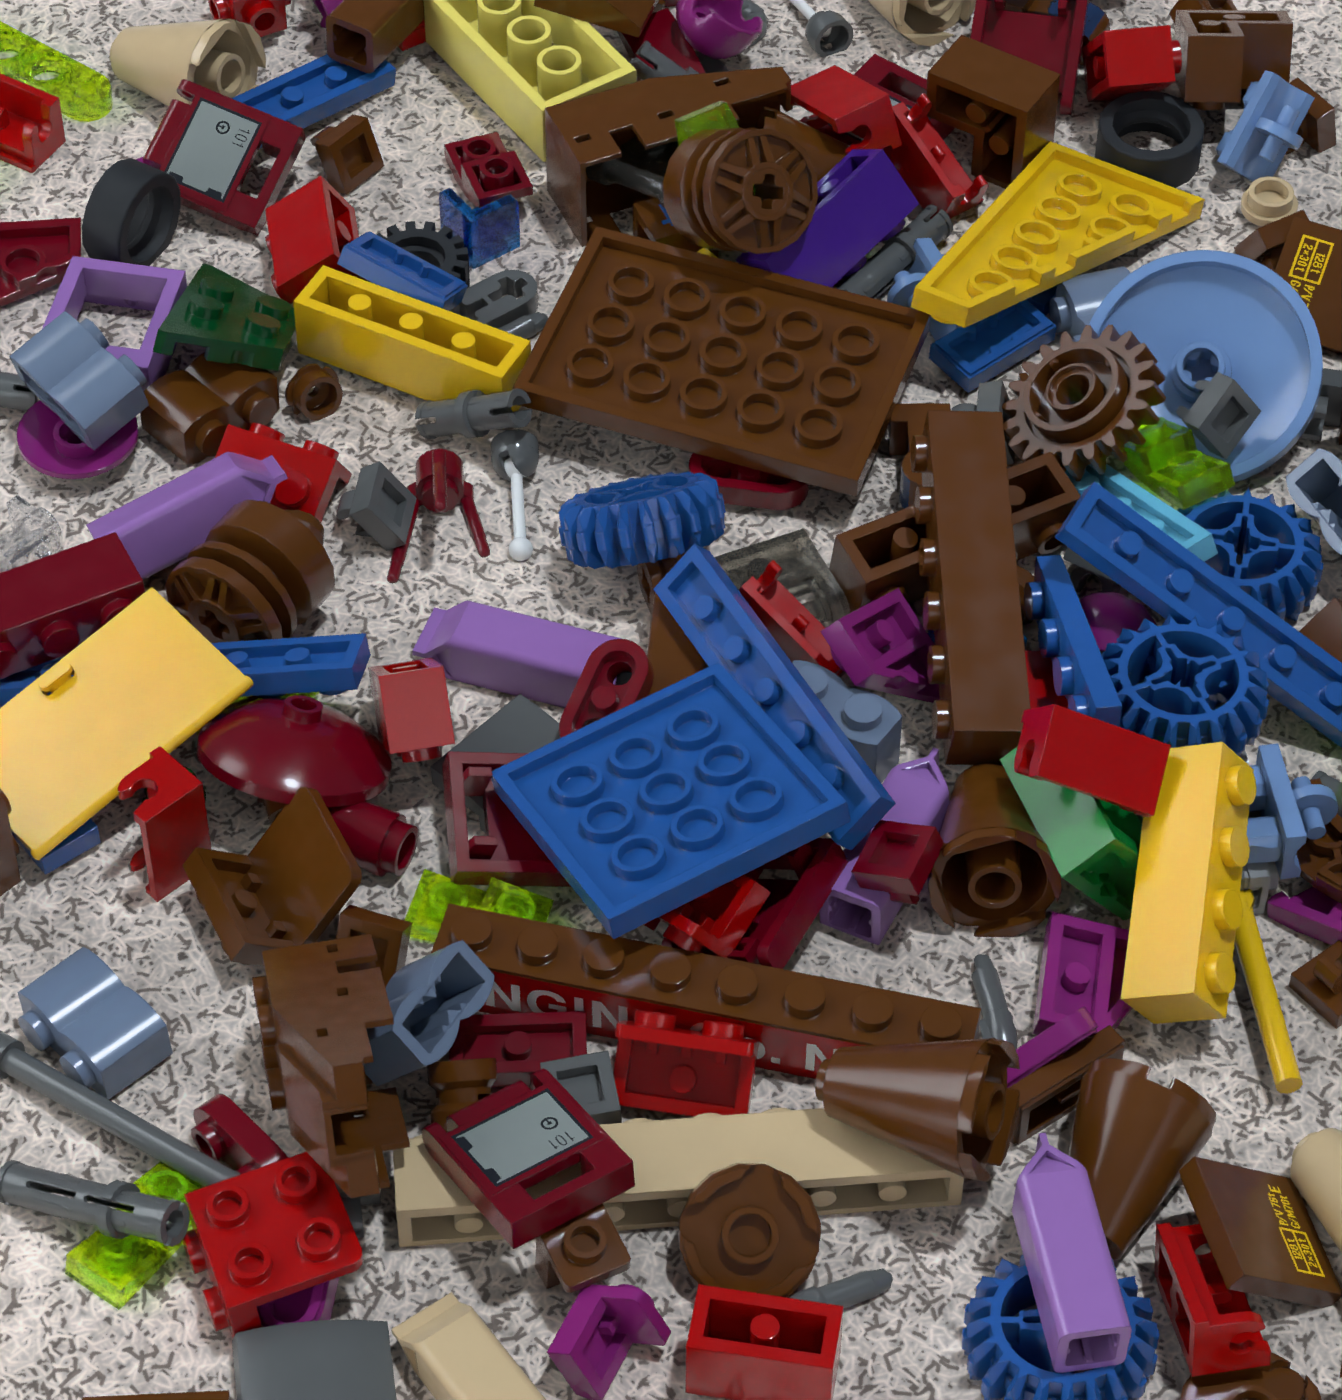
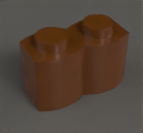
[140,352,280,465]

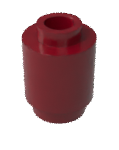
[327,801,419,877]

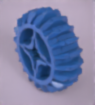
[558,471,726,569]
[1177,487,1323,621]
[1102,614,1269,757]
[961,1254,1159,1400]

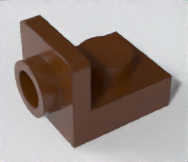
[535,1203,631,1293]

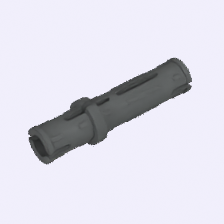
[836,205,953,299]
[0,1160,190,1247]

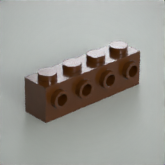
[827,452,1081,613]

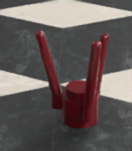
[387,449,490,583]

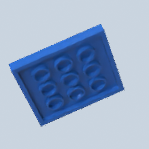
[491,662,851,939]

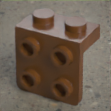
[182,787,362,966]

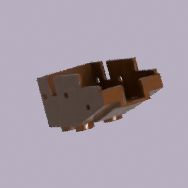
[545,66,793,247]
[252,934,410,1198]

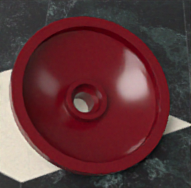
[196,695,392,807]

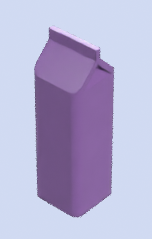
[86,452,288,580]
[412,600,622,708]
[820,747,949,945]
[1012,1132,1132,1373]

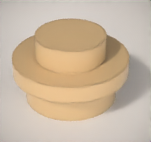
[1241,176,1298,227]

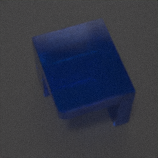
[439,188,520,269]

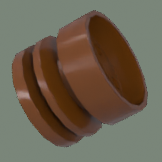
[663,128,818,254]
[165,499,335,643]

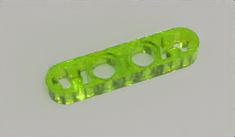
[0,21,113,122]

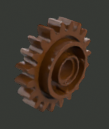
[1002,325,1166,481]

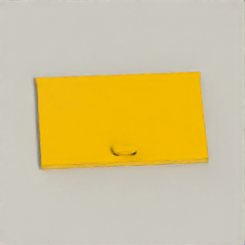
[0,587,254,860]

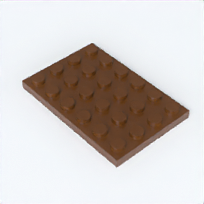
[513,226,931,497]

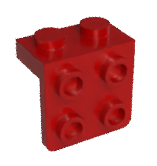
[182,1151,364,1338]

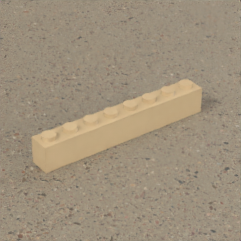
[393,1108,964,1247]

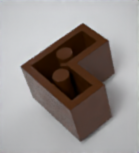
[1174,10,1293,110]
[926,35,1060,189]

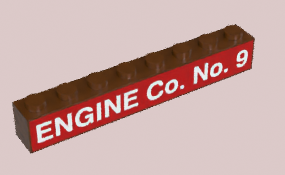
[431,903,981,1079]

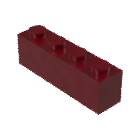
[0,532,145,679]

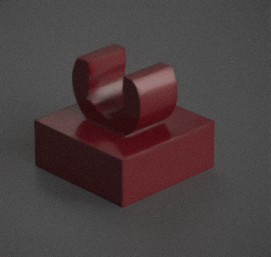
[851,820,944,905]

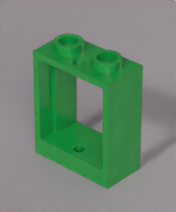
[1000,746,1143,921]

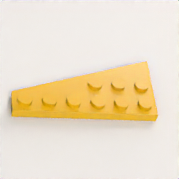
[911,141,1205,328]

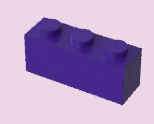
[735,149,919,287]

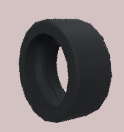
[1095,91,1205,188]
[82,158,181,266]

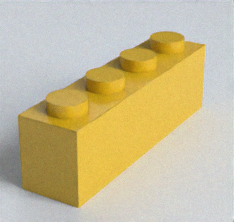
[293,265,531,411]
[1121,742,1256,1024]

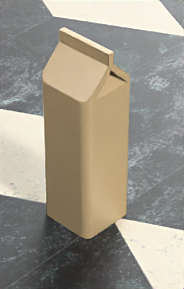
[391,1292,546,1400]

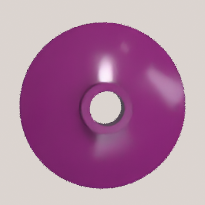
[17,400,138,479]

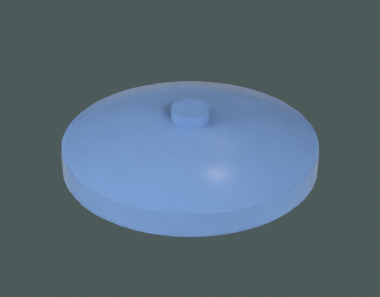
[1089,250,1323,487]

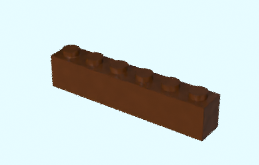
[910,410,1030,766]

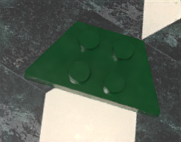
[153,263,297,371]

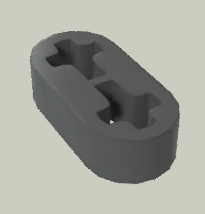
[450,270,538,329]

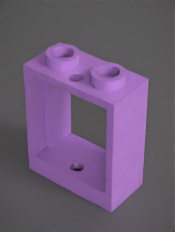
[42,256,187,391]

